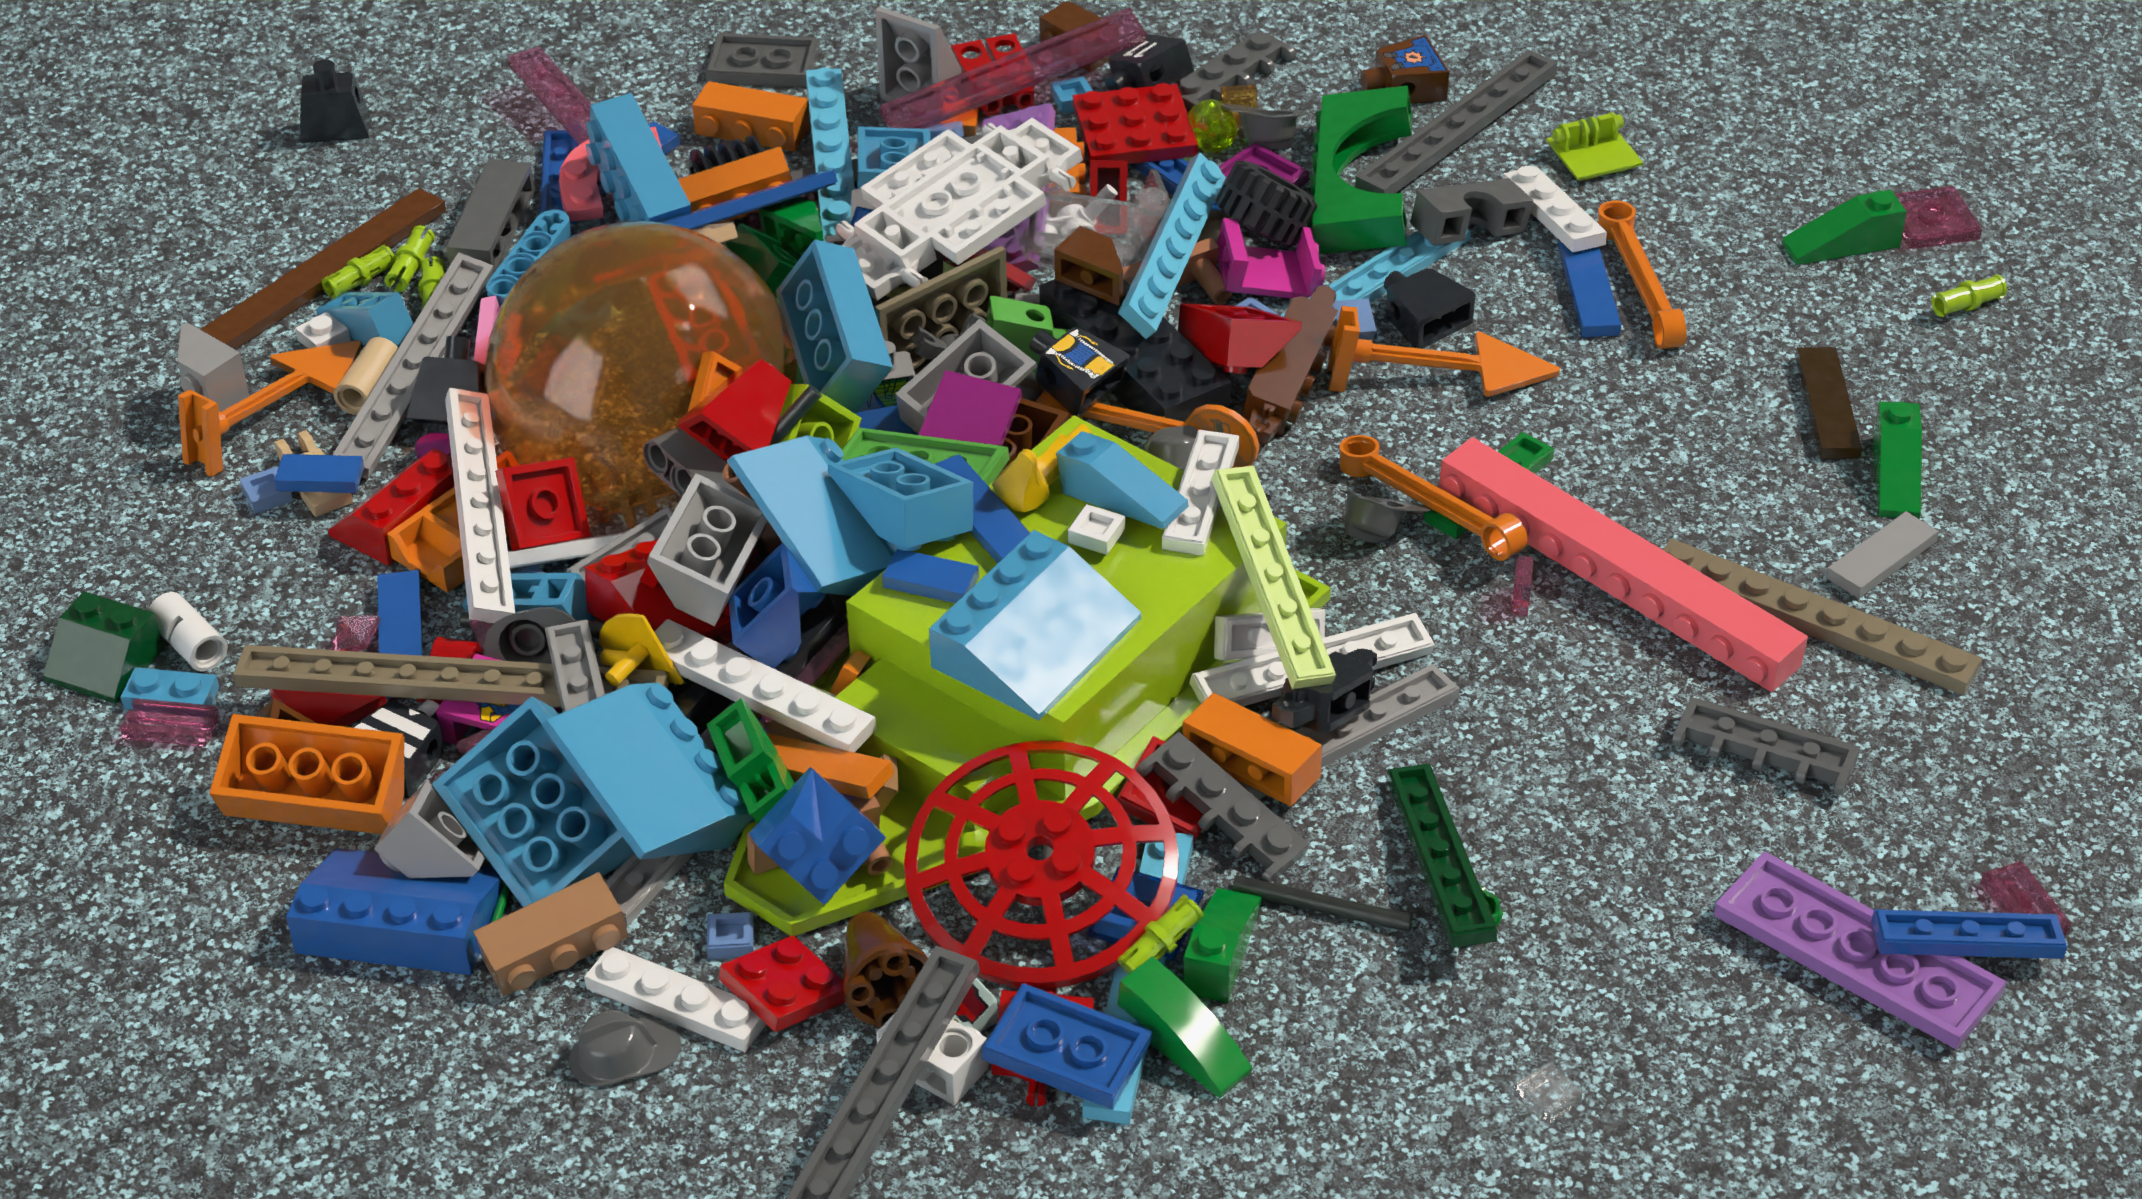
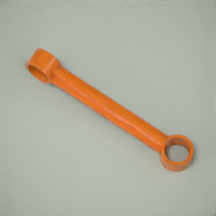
[1597,200,1686,349]
[1339,435,1528,561]

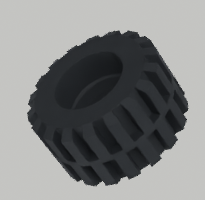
[1215,161,1318,246]

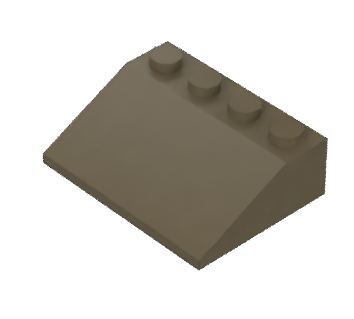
[874,246,1007,375]

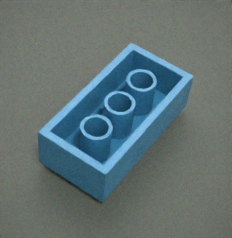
[586,93,691,260]
[776,239,893,414]

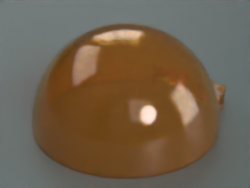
[484,221,797,529]

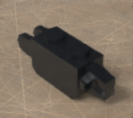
[1271,648,1377,732]

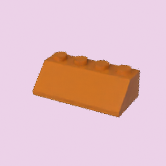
[209,714,404,834]

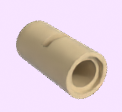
[334,337,398,415]

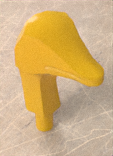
[992,424,1092,512]

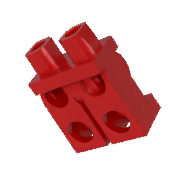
[951,33,1034,116]

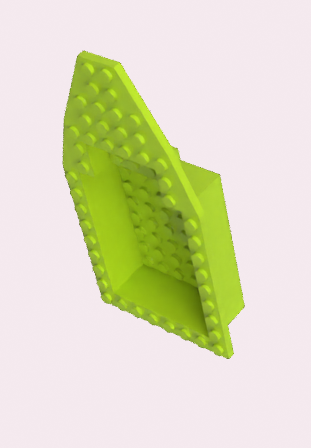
[723,416,1331,936]

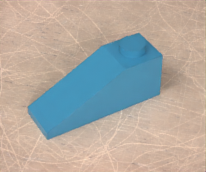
[316,292,413,348]
[1056,431,1189,529]
[462,573,596,621]

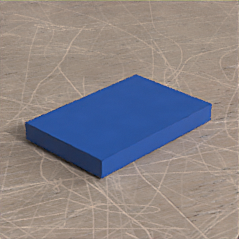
[982,983,1152,1110]

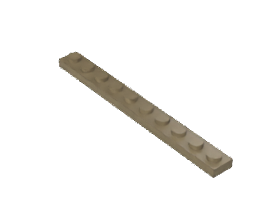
[233,645,669,707]

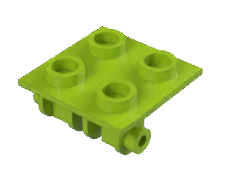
[1546,112,1644,181]

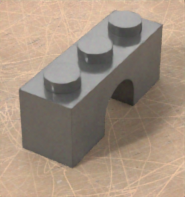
[1410,178,1533,245]

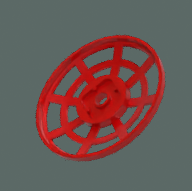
[904,740,1179,989]

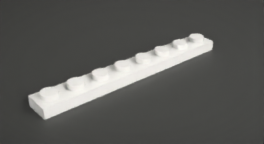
[445,387,515,623]

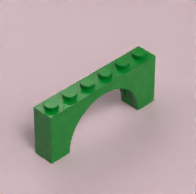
[1307,86,1413,254]

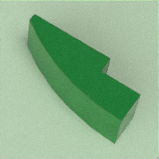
[706,698,795,823]
[1117,956,1252,1099]

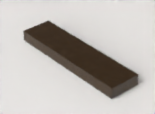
[1795,347,1862,459]

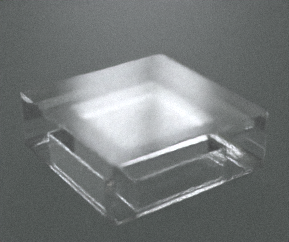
[1513,1062,1583,1125]

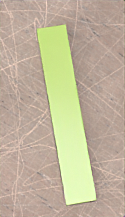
[1211,466,1336,689]

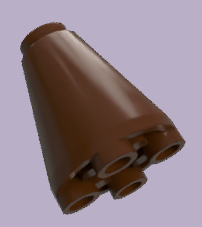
[843,912,928,1029]

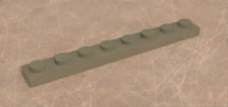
[1663,539,1983,695]

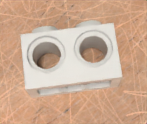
[876,1014,988,1105]

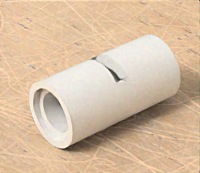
[148,592,228,671]

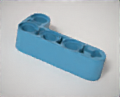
[486,210,573,333]

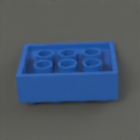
[286,848,502,975]

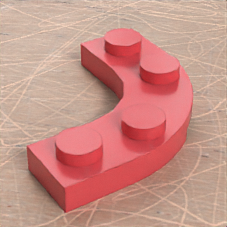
[559,127,662,222]

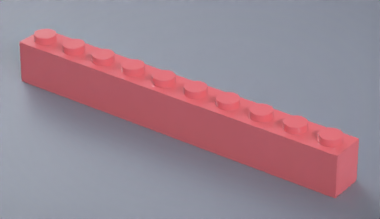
[1438,437,1808,693]

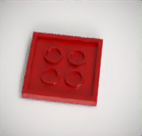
[1072,84,1198,164]

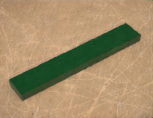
[1387,764,1497,948]

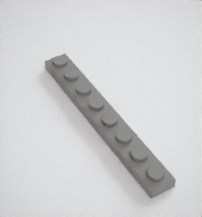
[332,252,493,480]

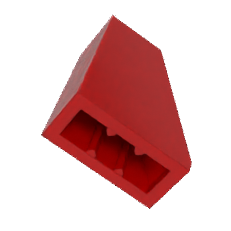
[677,359,792,462]

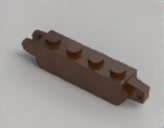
[1241,285,1338,445]

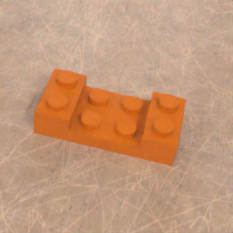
[387,450,519,593]

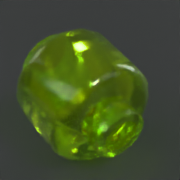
[1188,99,1237,153]

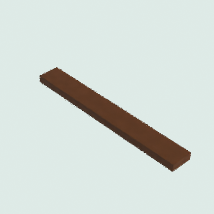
[200,188,446,349]

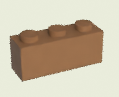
[473,872,629,997]

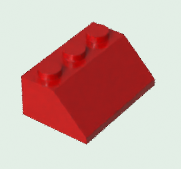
[1178,303,1302,374]
[328,448,455,566]

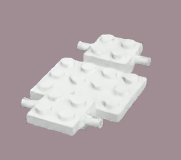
[835,118,1083,300]

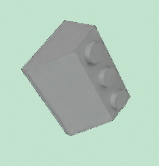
[895,319,1037,434]
[647,473,768,626]

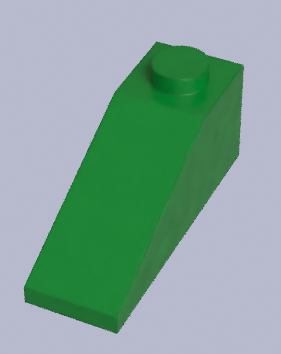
[1782,190,1907,265]
[759,196,824,257]
[1872,401,1922,519]
[1183,888,1262,1003]

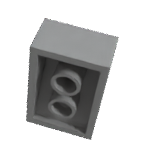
[875,7,962,119]

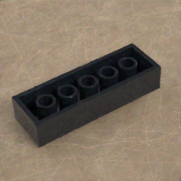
[1039,279,1231,434]

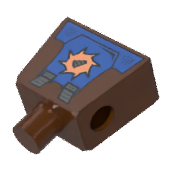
[1360,35,1449,104]

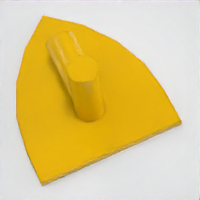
[598,614,684,687]

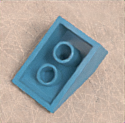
[857,127,931,189]
[828,447,973,551]

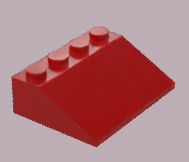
[584,539,731,639]

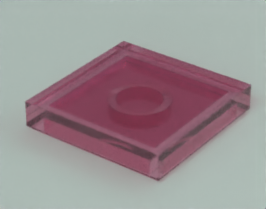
[1895,186,1982,249]

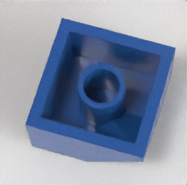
[728,543,826,669]
[749,767,886,905]

